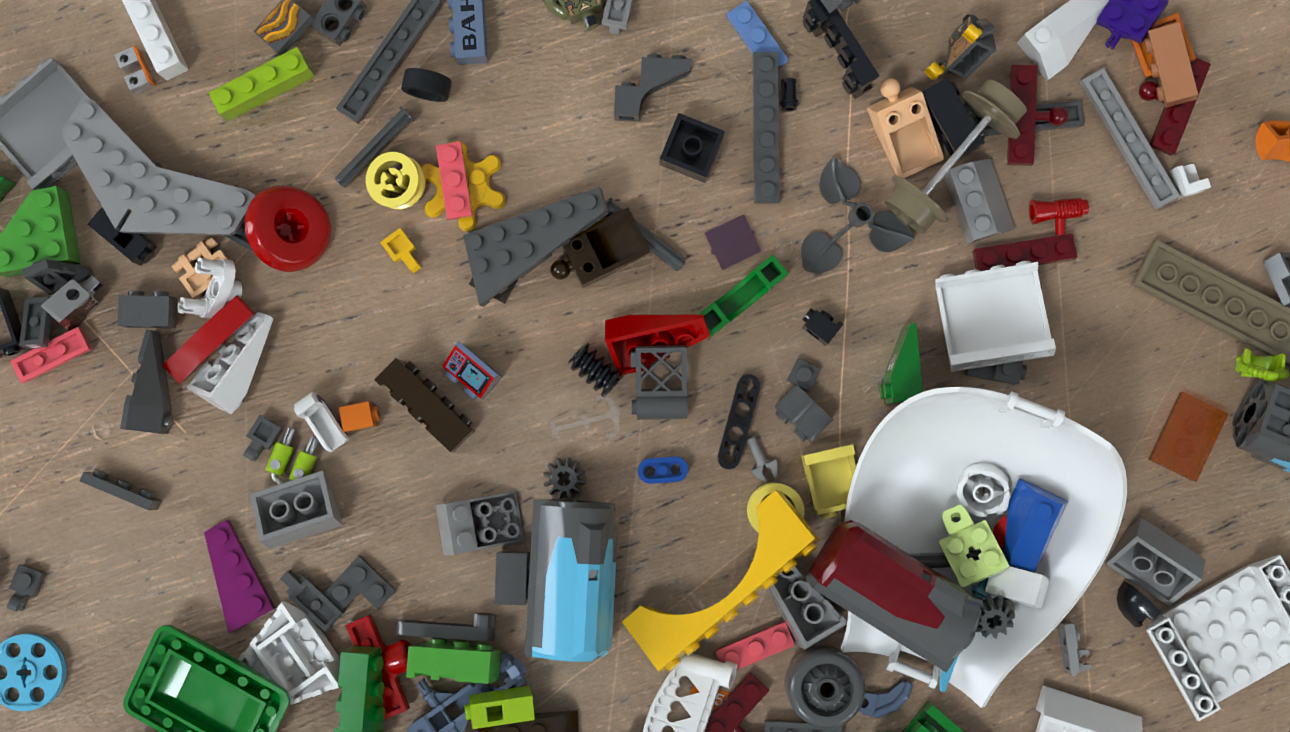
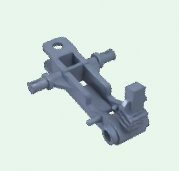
[407,651,527,732]

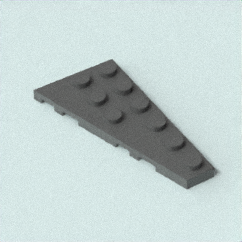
[463,187,608,307]

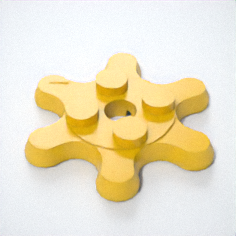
[421,141,506,232]

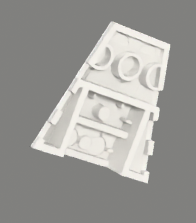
[238,601,340,705]

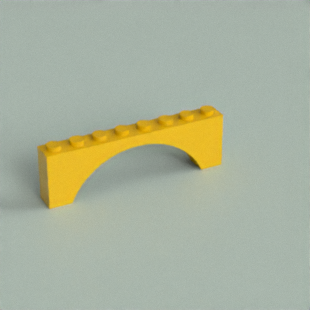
[622,490,821,672]

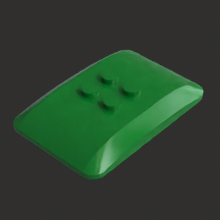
[123,624,290,732]

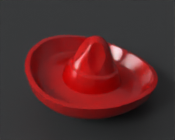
[245,185,331,272]

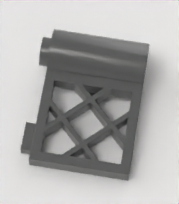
[631,345,687,420]

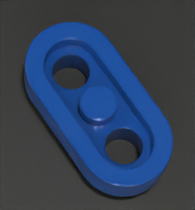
[638,457,688,484]

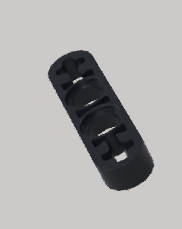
[717,374,760,469]

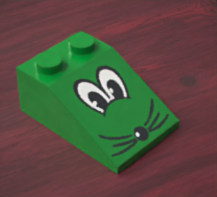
[879,323,923,404]

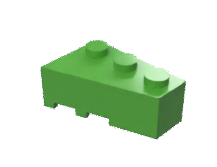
[406,638,501,684]

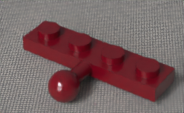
[1139,57,1211,156]
[1007,65,1068,166]
[972,233,1078,290]
[705,672,769,732]

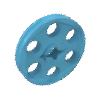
[0,633,67,711]

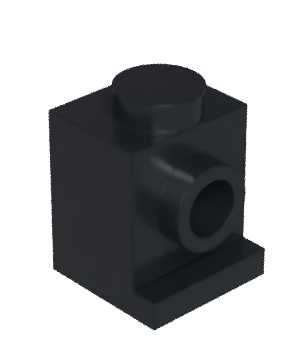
[802,308,843,346]

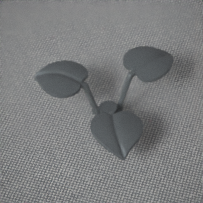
[801,157,915,273]

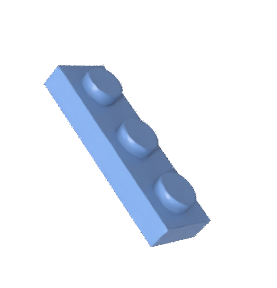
[726,0,789,69]

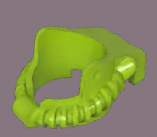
[1235,348,1289,382]

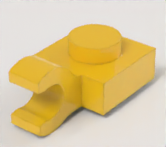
[380,228,421,274]

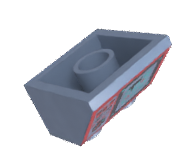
[442,341,503,400]

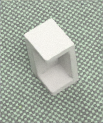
[985,567,1049,610]

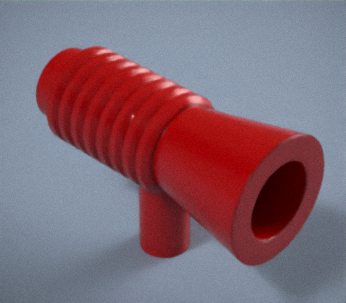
[1029,198,1089,235]

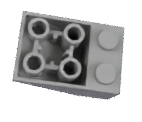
[435,491,525,555]

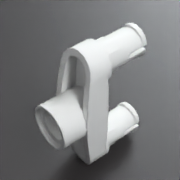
[178,257,242,319]

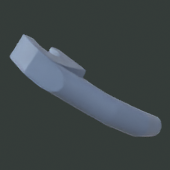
[859,681,913,718]

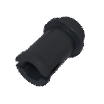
[779,78,799,112]

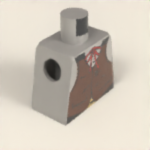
[41,275,103,331]

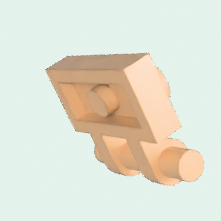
[171,237,237,299]

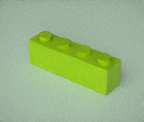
[208,47,315,121]

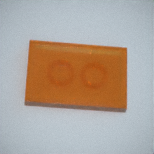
[1148,392,1228,482]

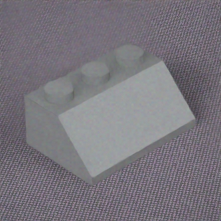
[944,159,1015,245]
[250,471,342,549]
[1106,517,1205,606]

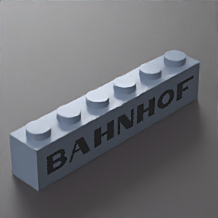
[448,0,488,65]

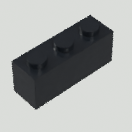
[922,77,985,159]

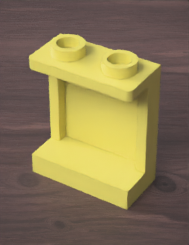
[801,444,856,519]

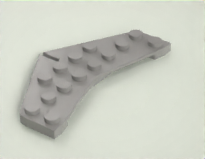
[62,95,256,236]

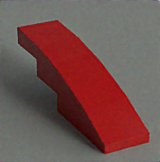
[162,295,255,384]

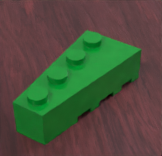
[334,646,385,732]

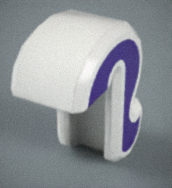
[294,392,349,452]

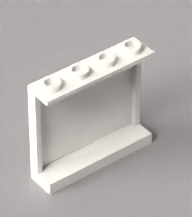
[935,261,1056,372]

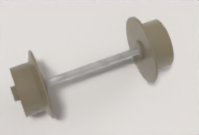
[885,79,1027,234]

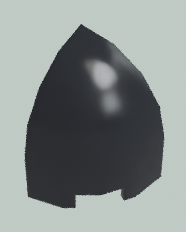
[1117,581,1161,627]

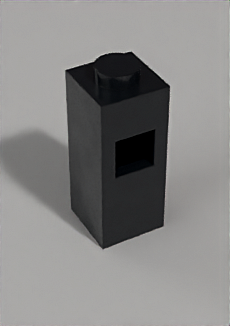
[87,207,157,266]

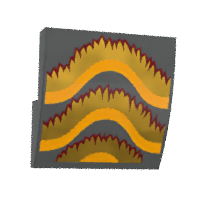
[254,0,315,55]

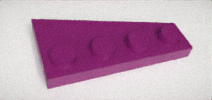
[204,520,276,634]

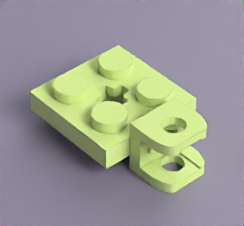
[938,505,1010,589]

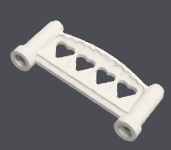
[643,653,738,732]

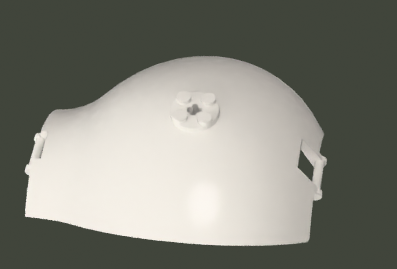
[841,387,1127,708]

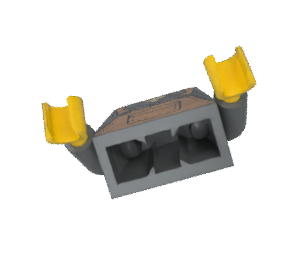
[924,14,996,80]

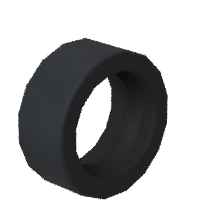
[401,68,452,102]

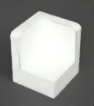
[1169,164,1211,199]

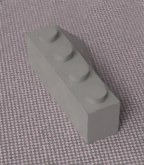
[749,555,847,649]

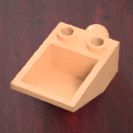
[867,78,945,178]

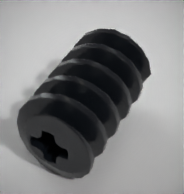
[568,343,622,398]

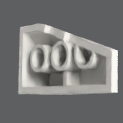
[1017,0,1109,81]
[187,312,273,414]

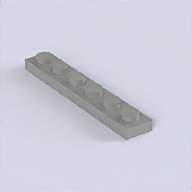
[1079,68,1180,210]

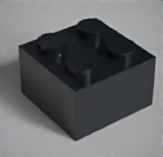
[659,113,725,183]

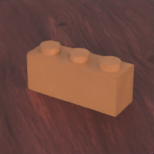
[1144,22,1198,108]

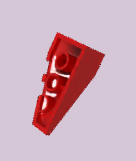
[605,314,710,376]

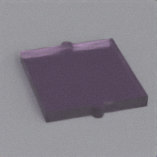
[704,215,761,270]

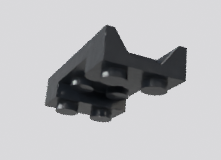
[802,0,880,99]

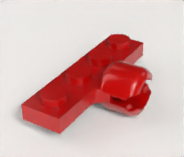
[345,614,411,719]

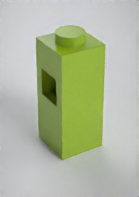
[464,686,535,729]

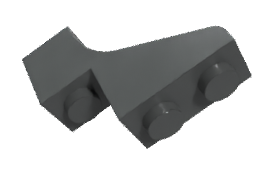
[614,54,692,122]

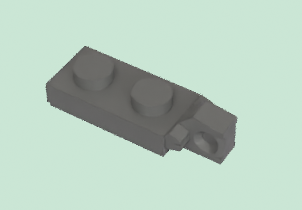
[280,570,345,632]

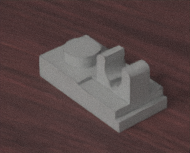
[602,0,633,35]
[1058,621,1092,676]

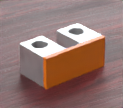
[114,46,156,95]

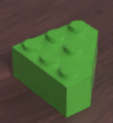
[0,186,81,278]

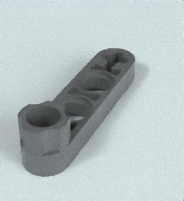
[396,613,496,641]

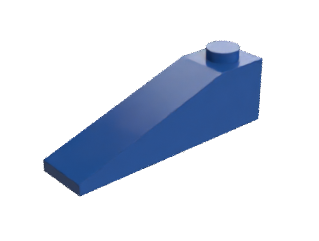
[1004,478,1069,573]

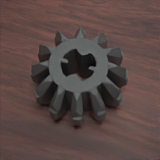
[543,457,586,500]
[976,593,1015,639]

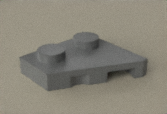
[22,259,94,295]

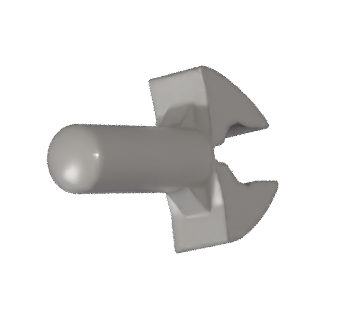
[746,436,778,483]

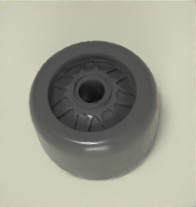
[785,646,865,728]

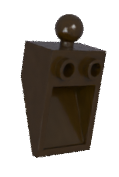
[550,207,650,288]

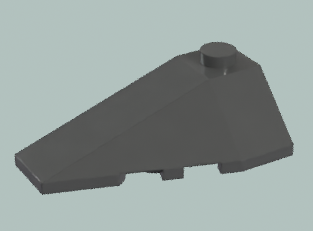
[120,329,174,434]

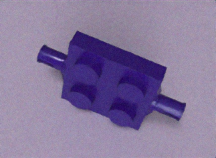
[1097,0,1168,50]

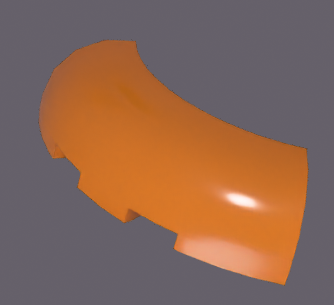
[1255,120,1290,162]

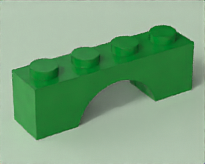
[699,254,789,339]

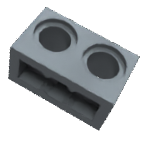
[311,0,367,47]

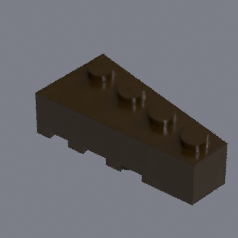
[374,358,474,452]

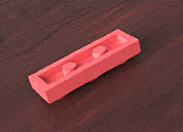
[436,142,473,221]
[10,327,93,383]
[715,621,795,670]

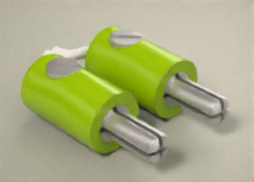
[265,427,319,485]

